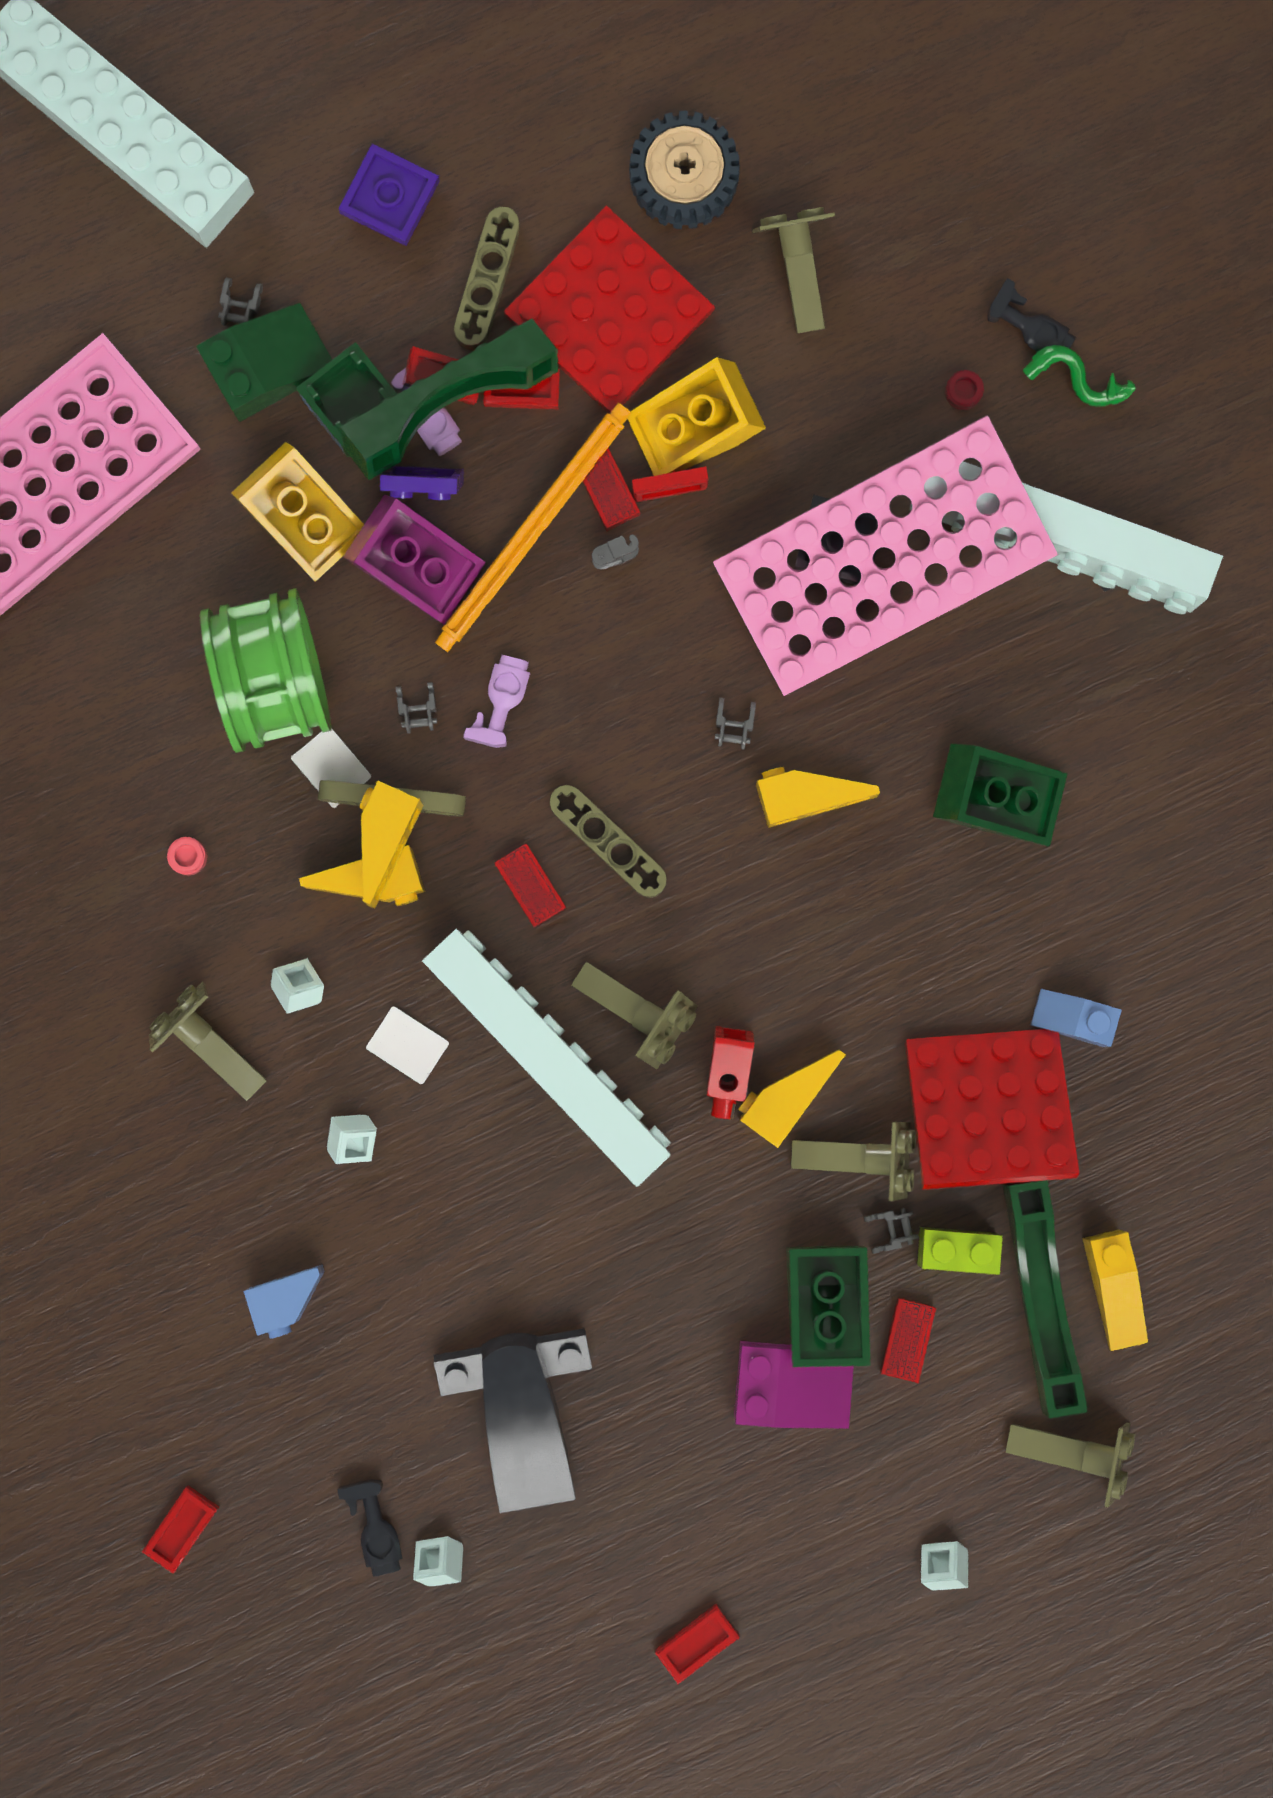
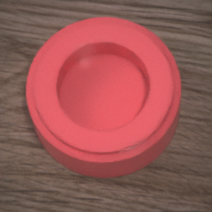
[167,837,207,875]

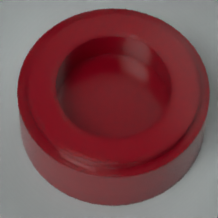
[945,370,984,410]

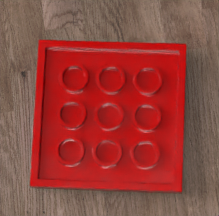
[504,205,715,414]
[905,1029,1079,1189]

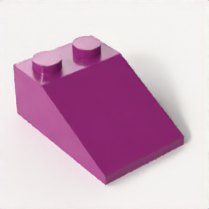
[343,494,486,625]
[734,1341,854,1429]

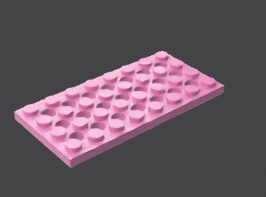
[0,333,201,616]
[713,415,1058,696]

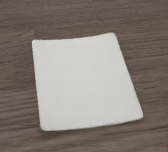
[291,728,371,808]
[366,1006,449,1084]

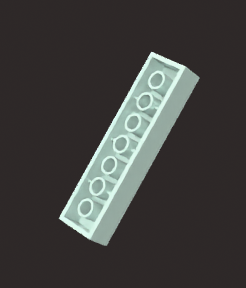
[0,0,255,248]
[909,461,1223,614]
[422,929,671,1187]

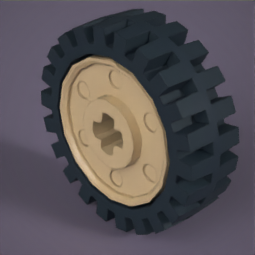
[629,111,740,229]

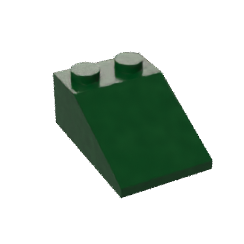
[196,303,332,422]
[933,744,1068,847]
[786,1246,870,1367]

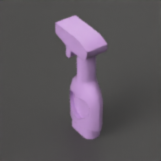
[391,368,462,456]
[464,655,530,748]

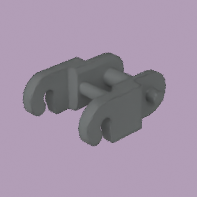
[218,277,263,326]
[592,535,639,570]
[396,682,437,734]
[714,697,756,750]
[863,1208,919,1254]

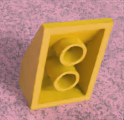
[628,357,766,476]
[231,442,364,582]

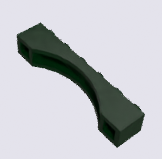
[340,319,558,480]
[1003,1180,1088,1418]

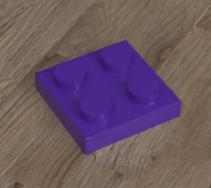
[339,144,440,246]
[380,466,464,500]

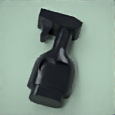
[987,278,1076,352]
[337,1479,403,1577]

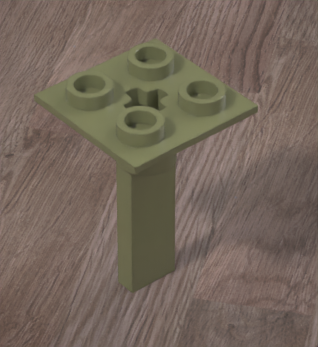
[752,207,835,334]
[571,962,698,1069]
[149,981,267,1101]
[791,1122,916,1201]
[1006,1422,1135,1507]

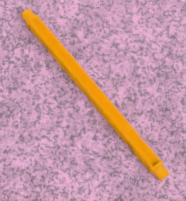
[435,403,631,652]

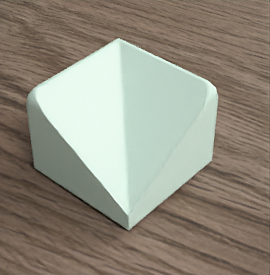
[271,958,324,1014]
[327,1115,377,1164]
[413,1536,463,1586]
[921,1541,968,1590]

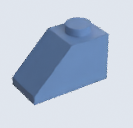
[1030,989,1122,1047]
[244,1265,324,1339]

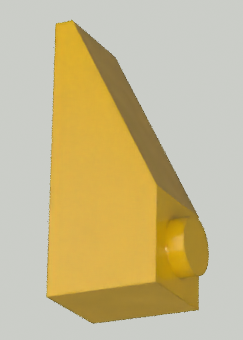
[756,767,880,828]
[360,781,424,909]
[299,845,425,906]
[738,1050,846,1148]
[1082,1230,1148,1351]

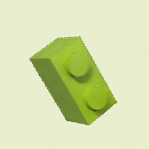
[917,1227,1002,1275]

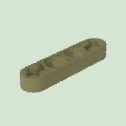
[454,207,520,350]
[318,780,466,816]
[550,785,667,898]

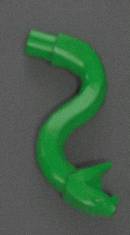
[1023,345,1136,407]

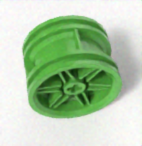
[200,588,332,753]

